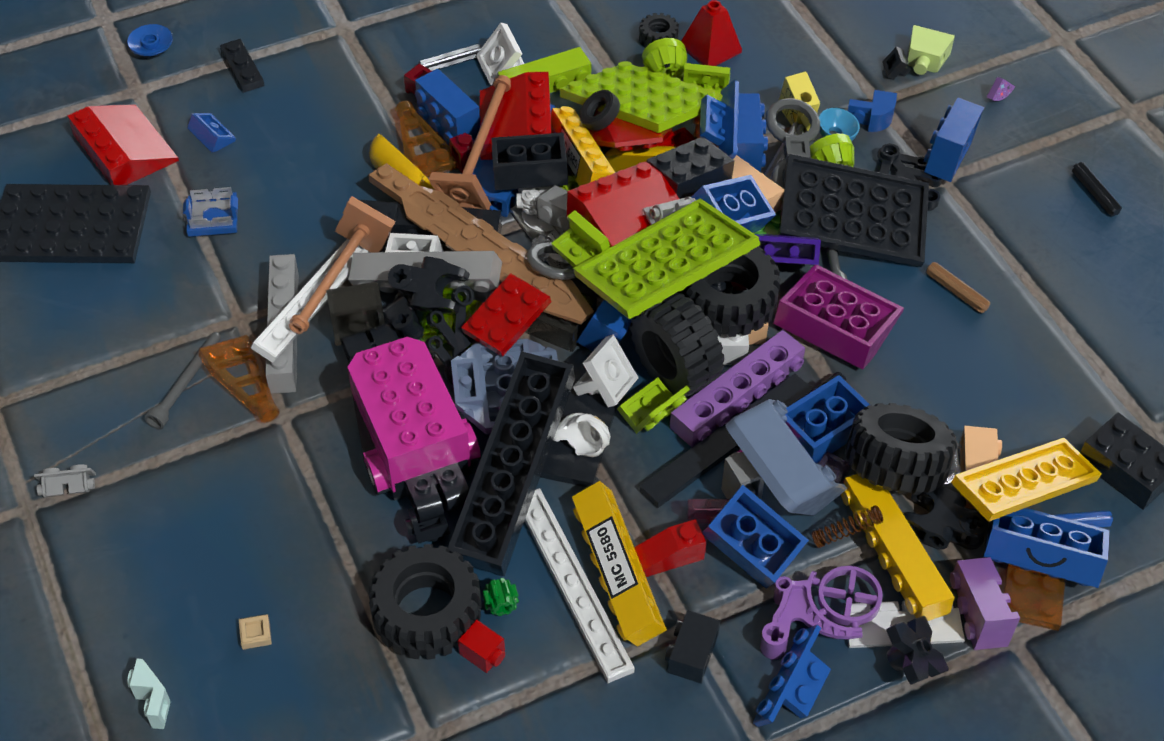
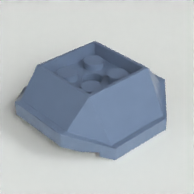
[451,339,558,434]

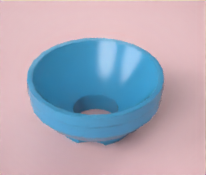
[819,108,860,141]

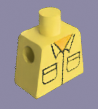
[779,72,820,131]

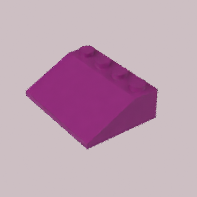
[774,265,904,370]

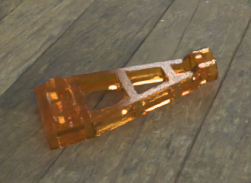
[395,101,458,177]
[199,335,280,423]

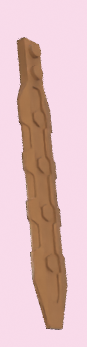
[369,163,594,324]

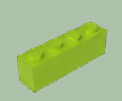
[498,47,591,93]

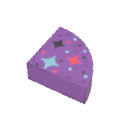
[987,77,1015,101]

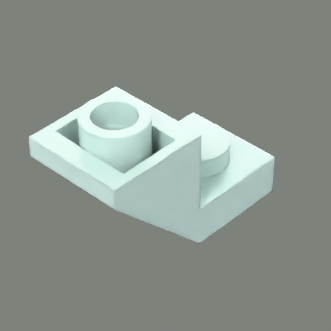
[127,659,171,729]

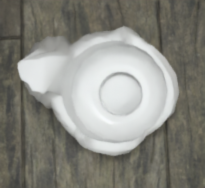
[553,413,611,457]

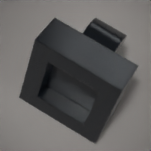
[882,47,911,80]

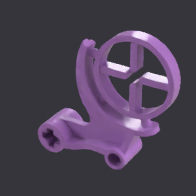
[760,566,883,659]

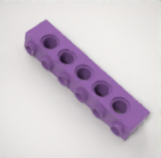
[670,330,805,447]

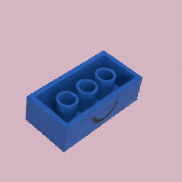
[984,508,1109,588]

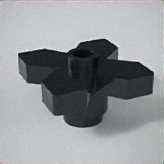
[886,616,949,685]

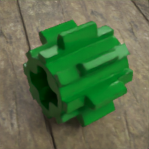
[483,578,519,616]

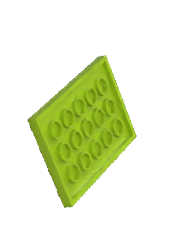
[560,61,723,133]
[573,198,760,319]

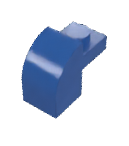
[848,90,897,132]

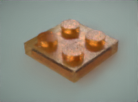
[1004,564,1065,631]

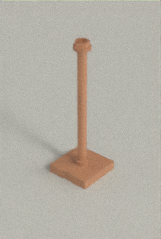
[429,75,511,210]
[289,196,396,334]

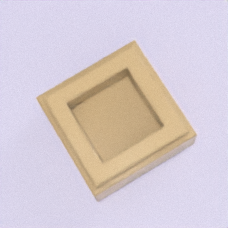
[239,614,272,650]

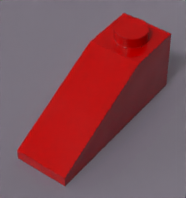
[634,519,706,577]

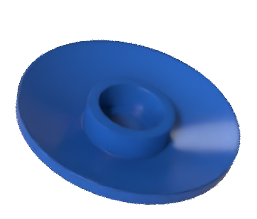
[127,24,173,56]

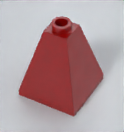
[681,0,742,66]

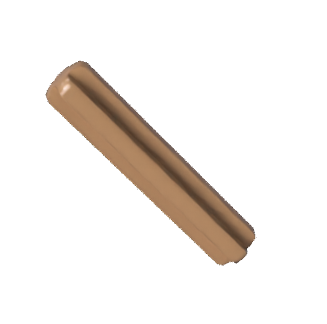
[926,262,990,313]

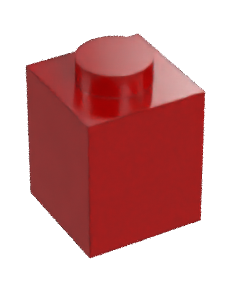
[458,620,506,674]

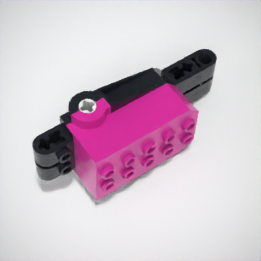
[341,322,481,522]

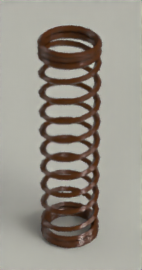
[812,505,883,548]

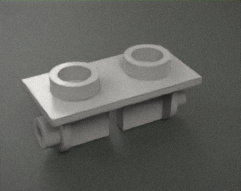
[643,197,696,225]
[34,465,96,498]

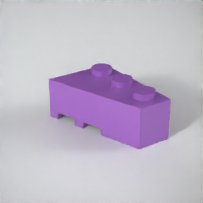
[950,557,1020,650]

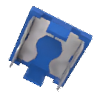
[183,187,238,237]

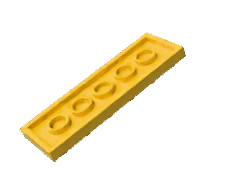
[951,438,1102,521]

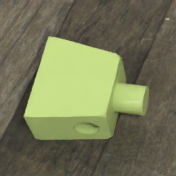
[907,25,955,75]

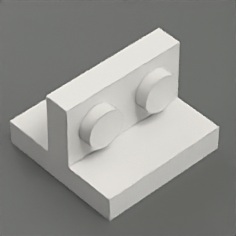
[476,23,524,85]
[573,334,638,407]

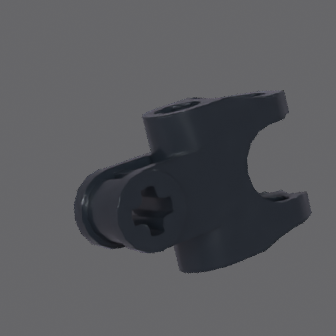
[388,256,470,314]
[903,487,988,550]

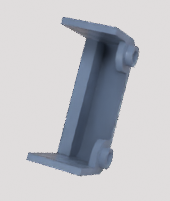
[726,399,848,516]

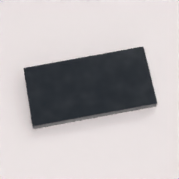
[540,389,618,487]

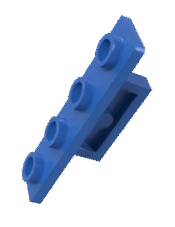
[700,80,739,159]
[753,625,831,727]

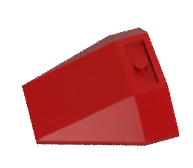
[586,111,672,151]

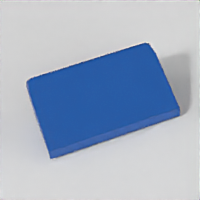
[188,113,236,152]

